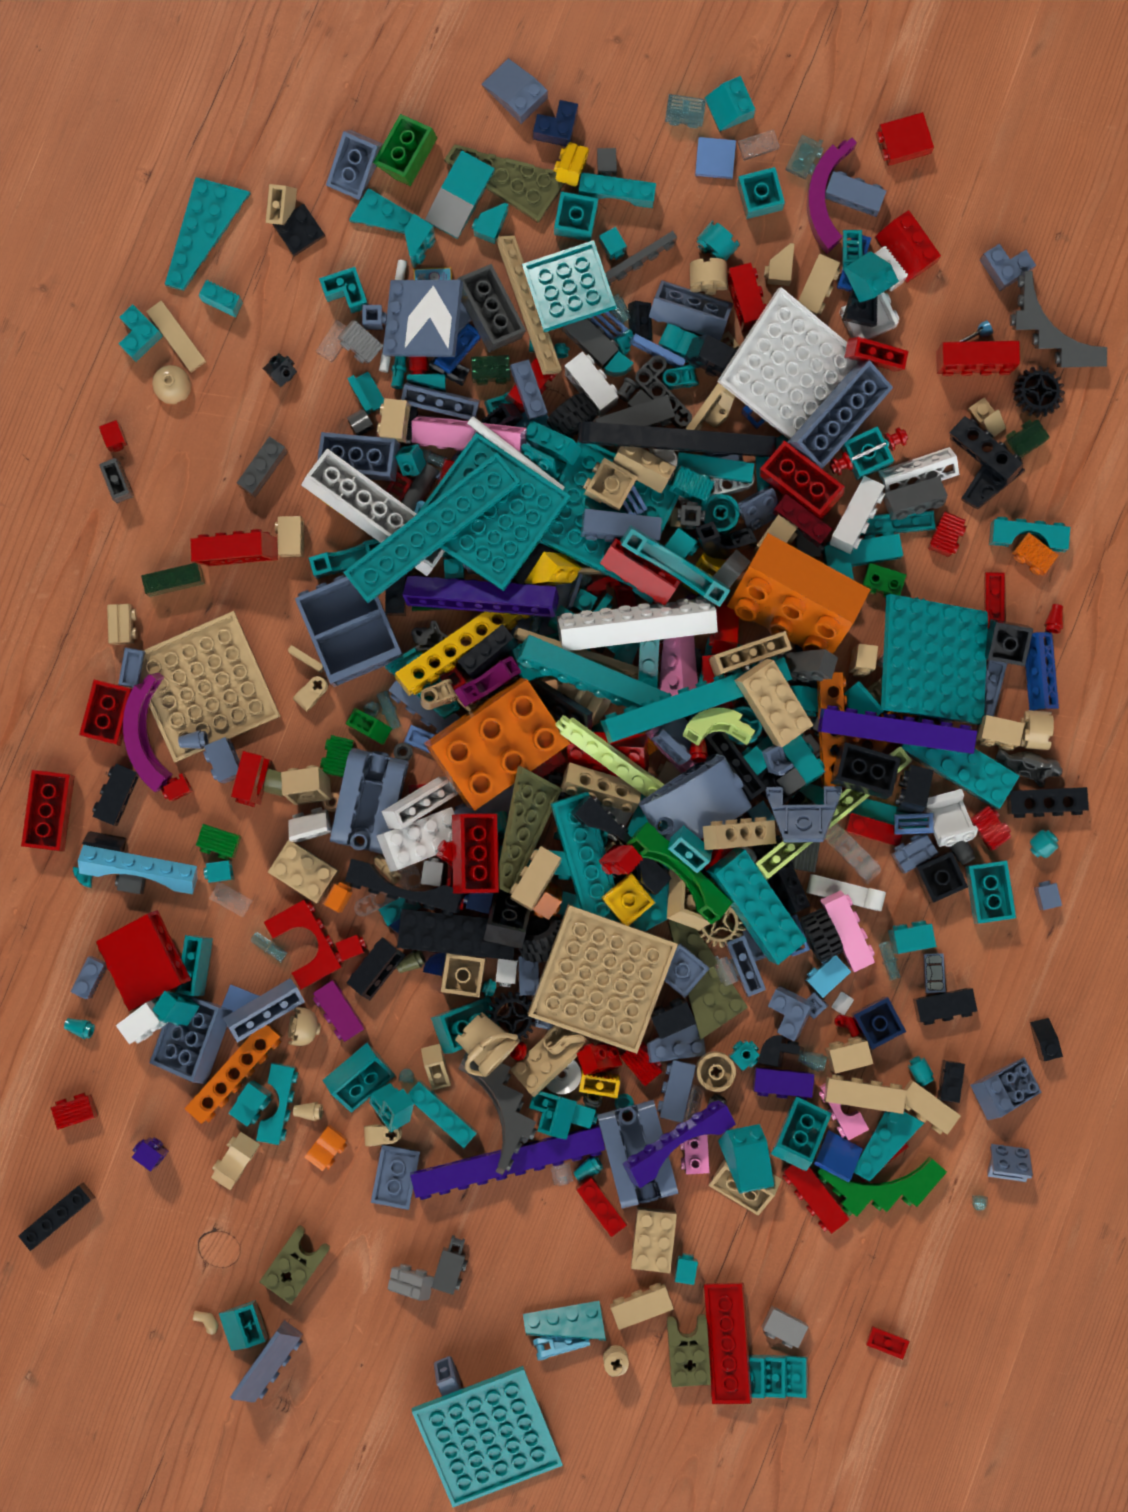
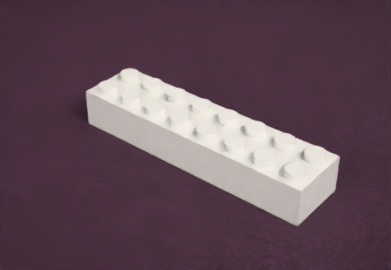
[301,449,445,576]
[557,596,718,651]

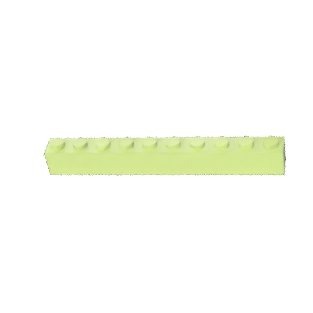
[755,746,912,880]

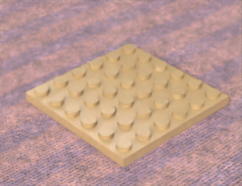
[139,611,281,763]
[527,904,678,1054]

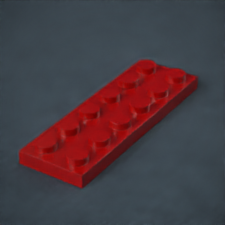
[704,1283,752,1404]

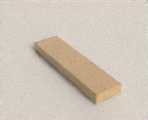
[146,301,206,373]

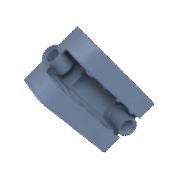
[330,748,409,854]
[639,754,751,841]
[597,1100,679,1209]

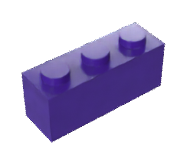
[753,1067,815,1101]

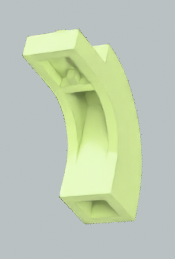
[682,708,755,746]

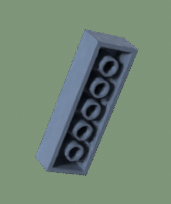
[787,360,893,469]

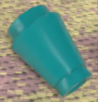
[64,1018,95,1039]
[573,1156,603,1182]

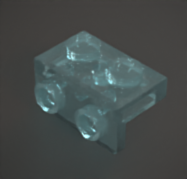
[785,135,824,180]

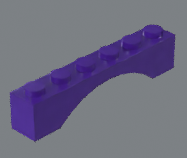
[622,1101,736,1188]

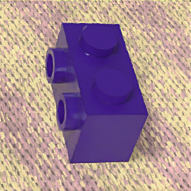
[131,1137,169,1171]

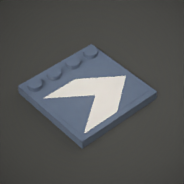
[383,280,463,357]

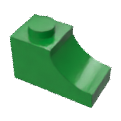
[346,708,393,745]

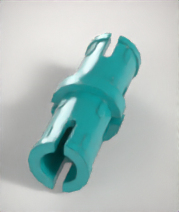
[391,356,407,389]

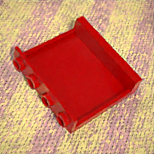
[96,910,191,1011]

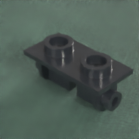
[429,357,470,386]

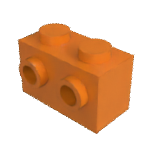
[533,881,562,920]

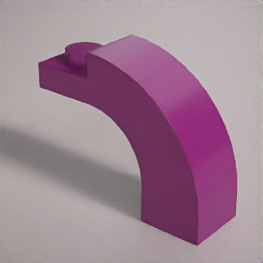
[455,656,522,707]

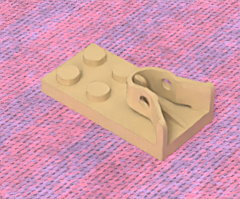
[674,383,735,456]
[510,1025,591,1097]

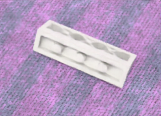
[878,447,960,493]

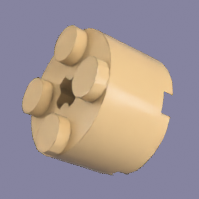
[690,258,728,295]
[1020,710,1054,750]
[696,1051,736,1092]

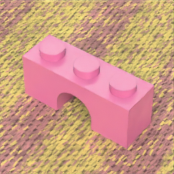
[819,1083,869,1140]

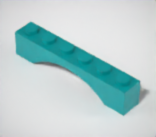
[620,525,730,607]

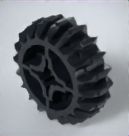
[1012,366,1065,418]
[485,991,536,1043]

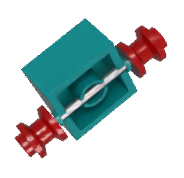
[829,426,908,481]

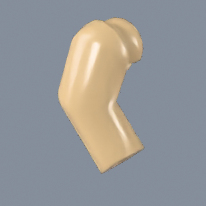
[193,1311,218,1335]

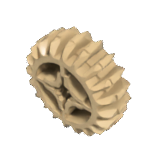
[697,906,746,948]

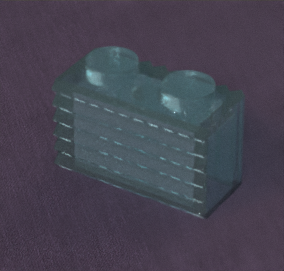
[665,94,706,128]

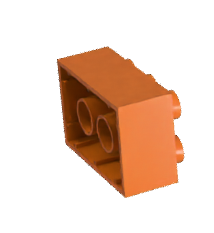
[727,533,871,654]
[424,677,570,811]

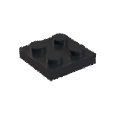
[273,204,325,257]

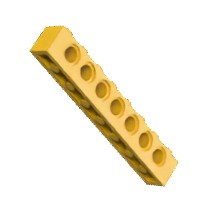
[395,612,531,696]

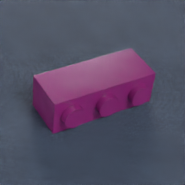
[313,980,365,1042]

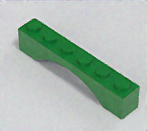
[626,822,733,924]

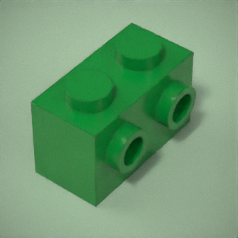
[862,563,907,598]

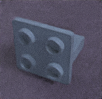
[738,487,779,531]
[987,1144,1033,1182]

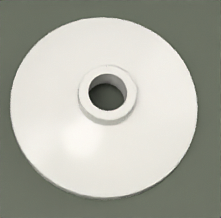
[546,1060,581,1094]

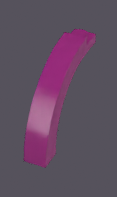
[807,138,857,254]
[123,672,173,792]

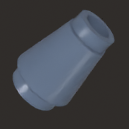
[178,730,209,749]

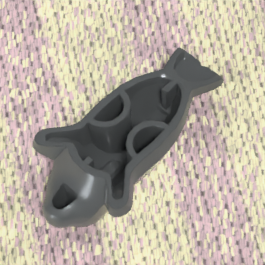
[411,621,466,673]
[995,749,1063,787]

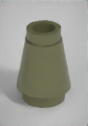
[397,950,426,973]

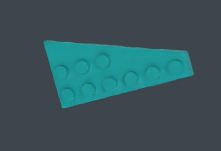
[165,177,251,291]

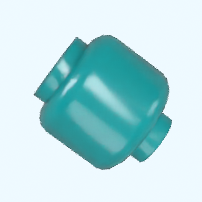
[1030,830,1059,858]

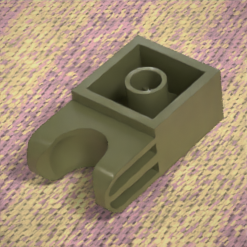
[259,1225,330,1305]
[667,1314,711,1387]

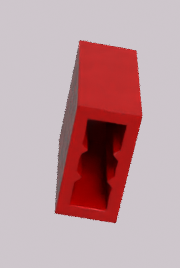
[876,112,934,166]

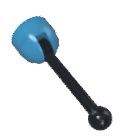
[958,320,994,342]

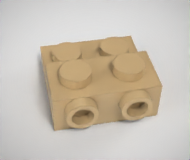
[583,458,637,511]

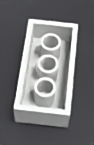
[377,807,455,872]

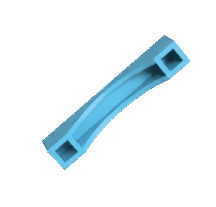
[78,845,198,895]

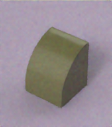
[264,769,283,797]

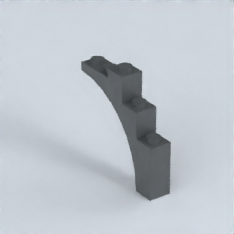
[1009,271,1107,368]
[458,1052,537,1175]

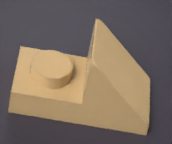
[968,397,1006,437]

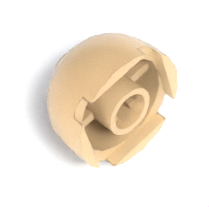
[152,365,192,405]
[288,1007,321,1046]

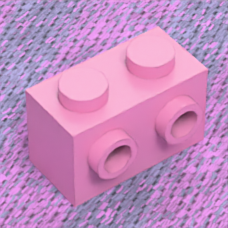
[680,1135,709,1174]

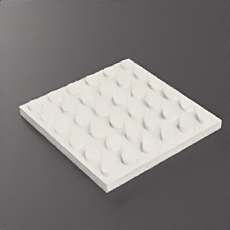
[717,287,858,440]

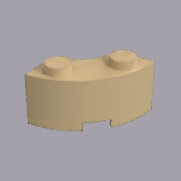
[211,1132,260,1191]

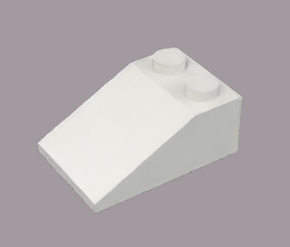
[288,807,332,843]

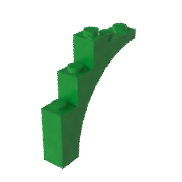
[816,1157,947,1217]

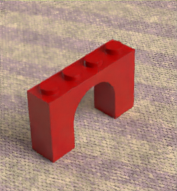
[231,751,272,807]
[264,899,344,990]

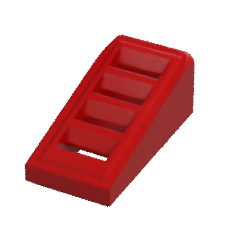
[386,471,414,502]

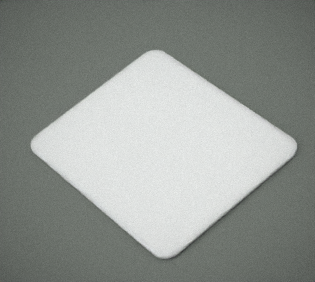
[832,992,854,1015]

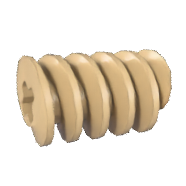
[603,1345,629,1377]

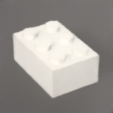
[565,352,619,417]

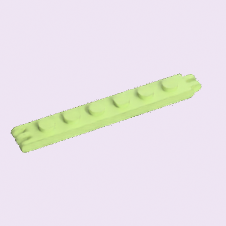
[555,715,664,797]

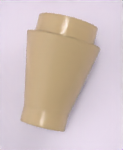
[293,1102,323,1121]

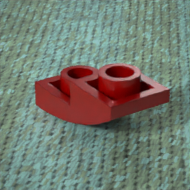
[587,576,624,596]

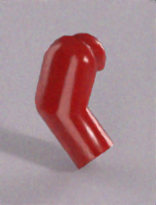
[834,1015,861,1037]

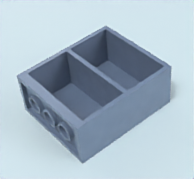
[295,575,403,687]

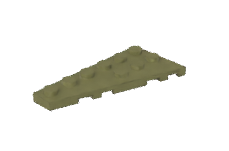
[444,144,566,223]
[498,766,562,894]
[667,920,748,1040]

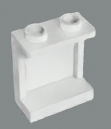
[839,292,899,340]
[924,789,978,847]

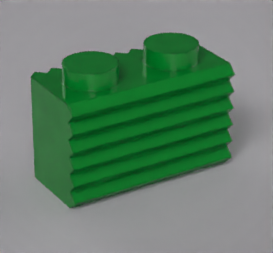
[320,735,355,778]
[196,824,242,860]

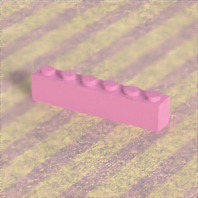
[411,415,526,453]

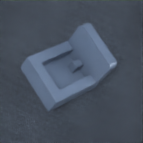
[762,745,794,776]

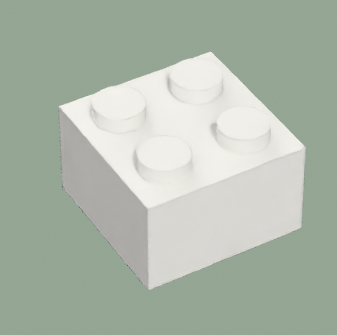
[116,997,168,1044]

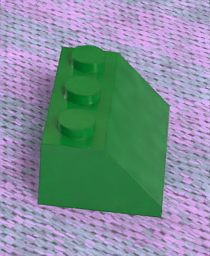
[373,114,437,187]

